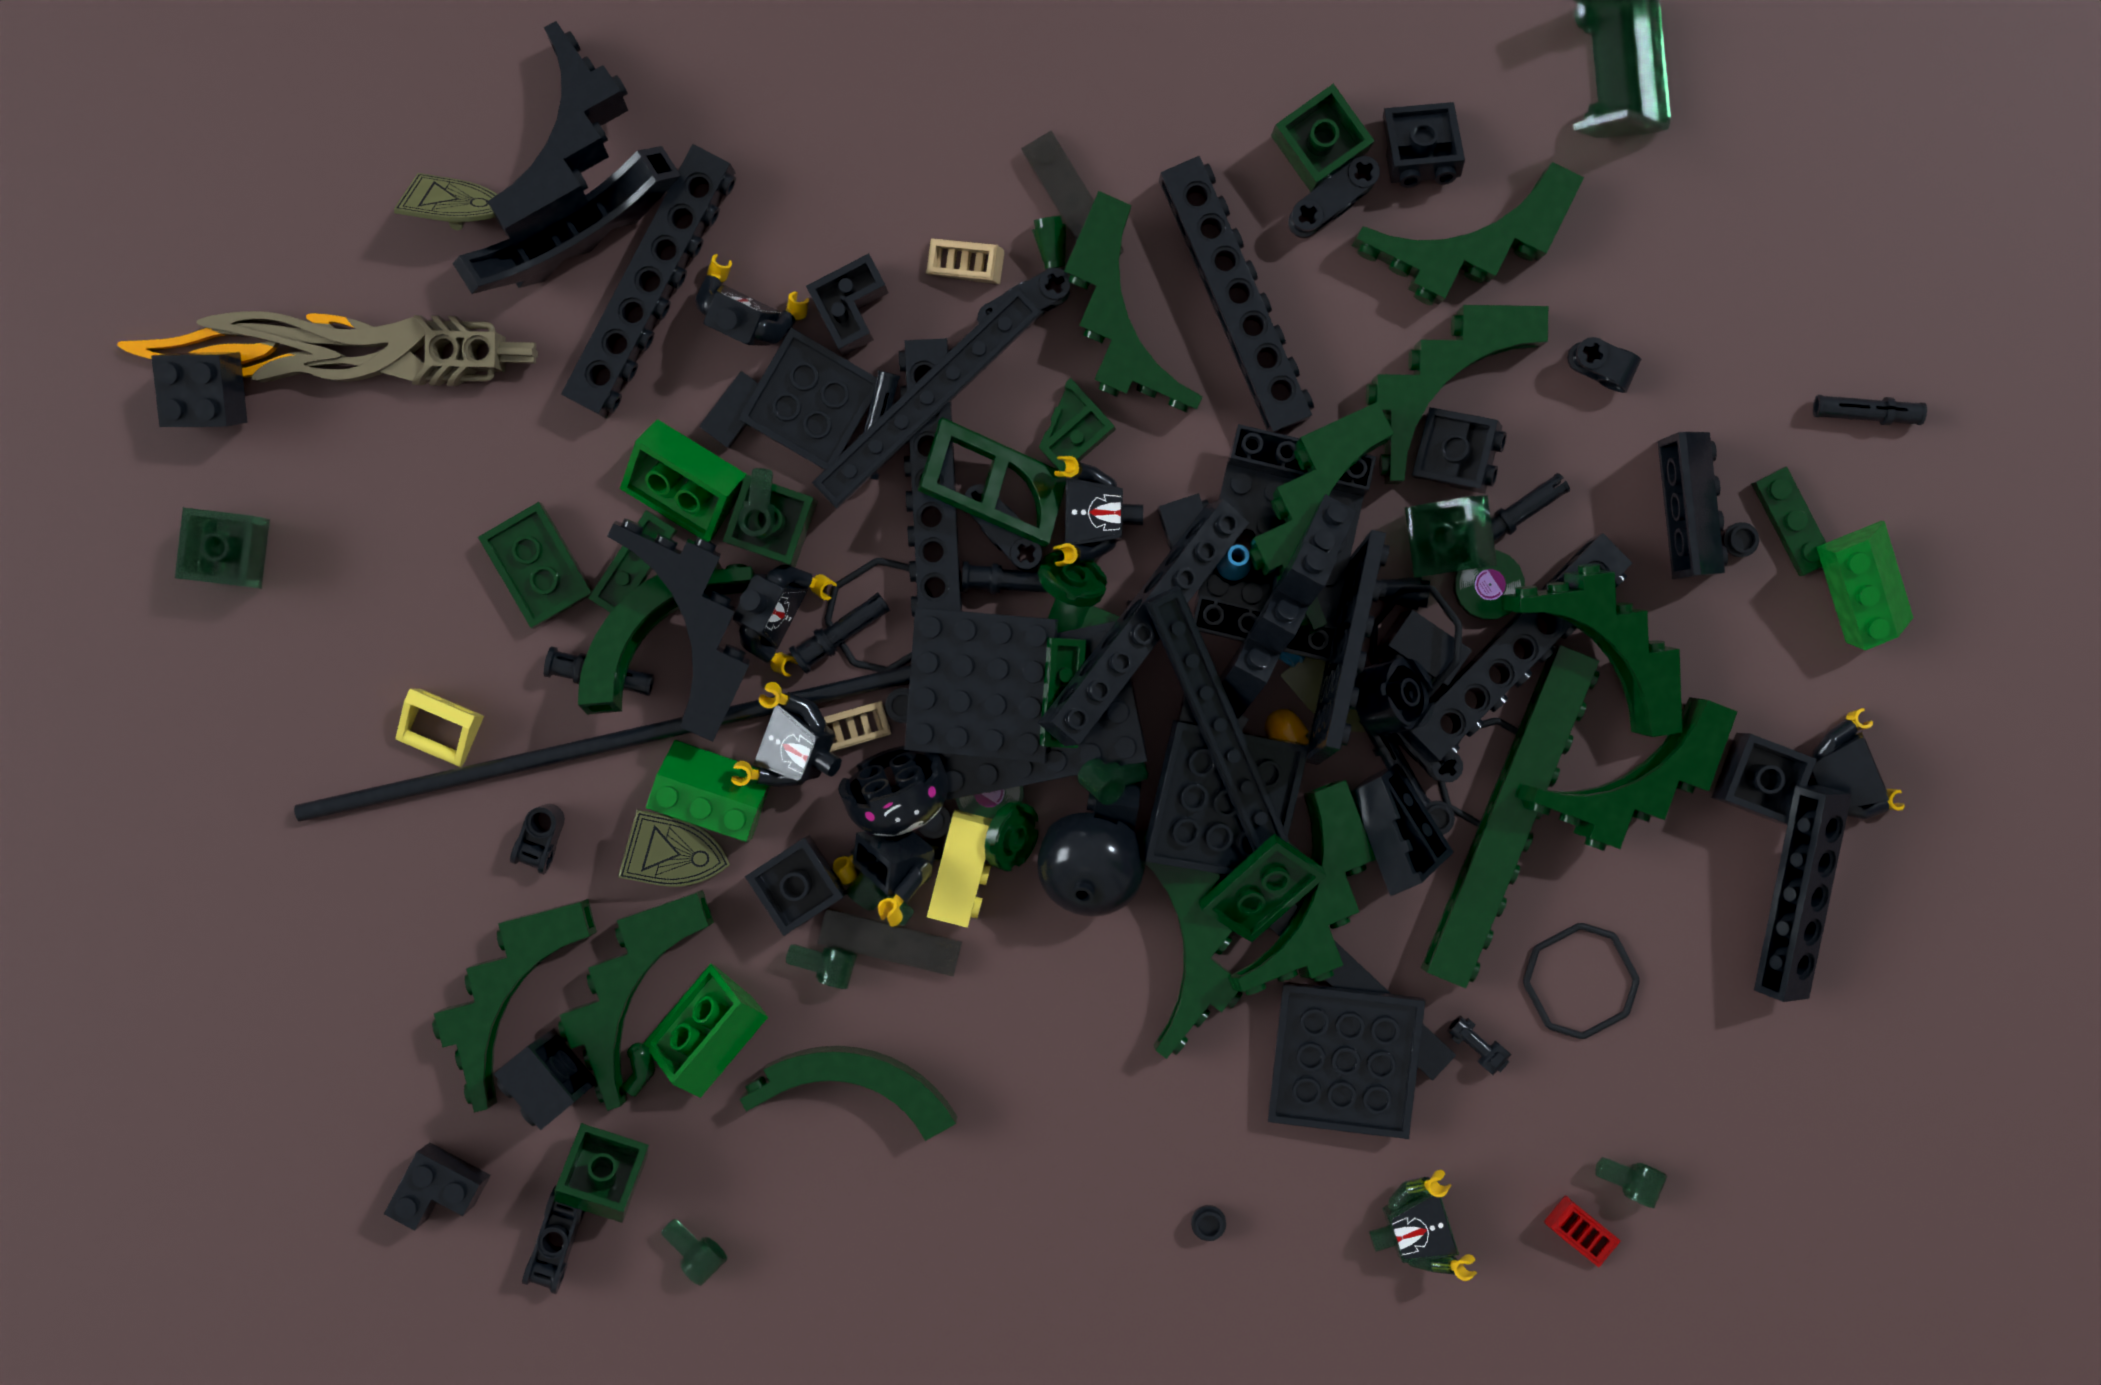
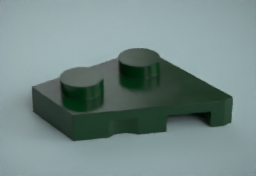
[1039,378,1116,471]

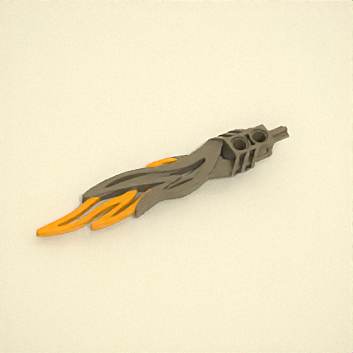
[117,311,538,386]

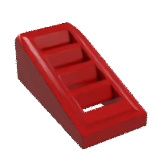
[1544,1195,1621,1268]

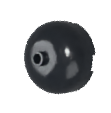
[1037,812,1146,917]

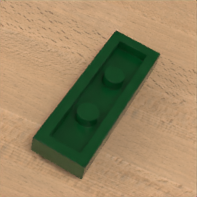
[1751,466,1826,576]
[589,510,678,613]
[1039,637,1086,748]

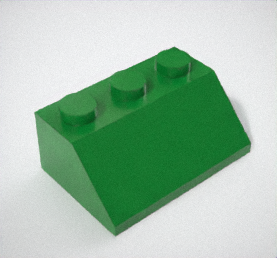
[620,419,746,542]
[1816,520,1914,651]
[645,740,770,842]
[643,964,768,1098]

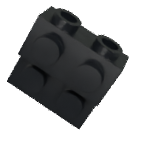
[1383,102,1465,188]
[1412,407,1507,494]

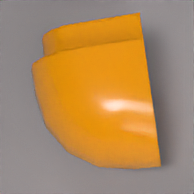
[1265,709,1309,745]

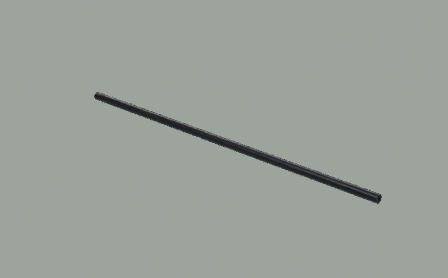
[294,665,911,822]

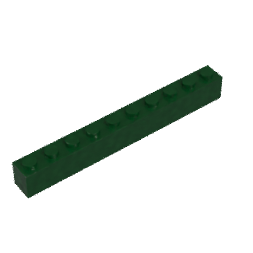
[1421,645,1600,988]

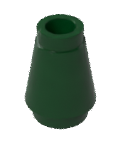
[1032,215,1066,269]

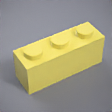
[927,810,992,928]

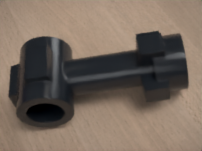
[1447,1016,1512,1076]

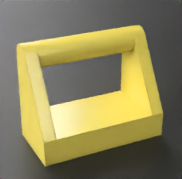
[396,689,484,767]

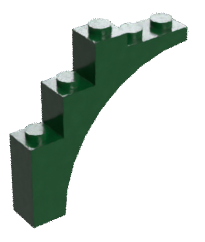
[1352,162,1584,305]
[1064,191,1203,413]
[1366,305,1549,484]
[1248,402,1394,635]
[1501,564,1682,737]
[1518,697,1738,851]
[1228,780,1376,995]
[1140,828,1243,1059]
[558,890,714,1111]
[432,899,597,1113]

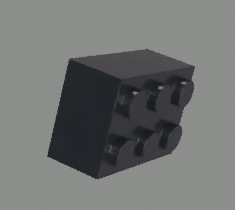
[494,1028,597,1130]

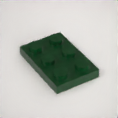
[478,502,593,629]
[1199,834,1326,943]

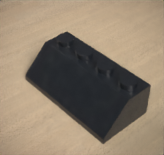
[1657,432,1728,579]

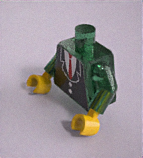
[1369,1170,1477,1281]

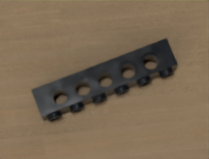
[1754,785,1852,1002]

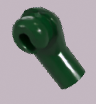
[622,1042,655,1097]

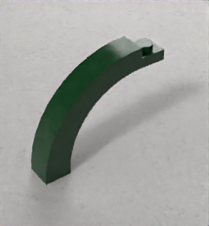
[578,562,755,715]
[739,1046,958,1141]

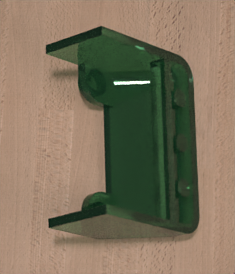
[1573,0,1671,138]

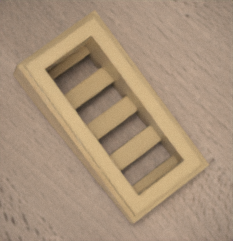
[926,239,1004,284]
[824,701,891,753]

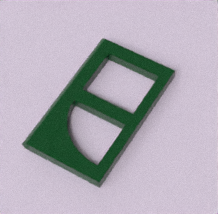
[917,417,1068,547]

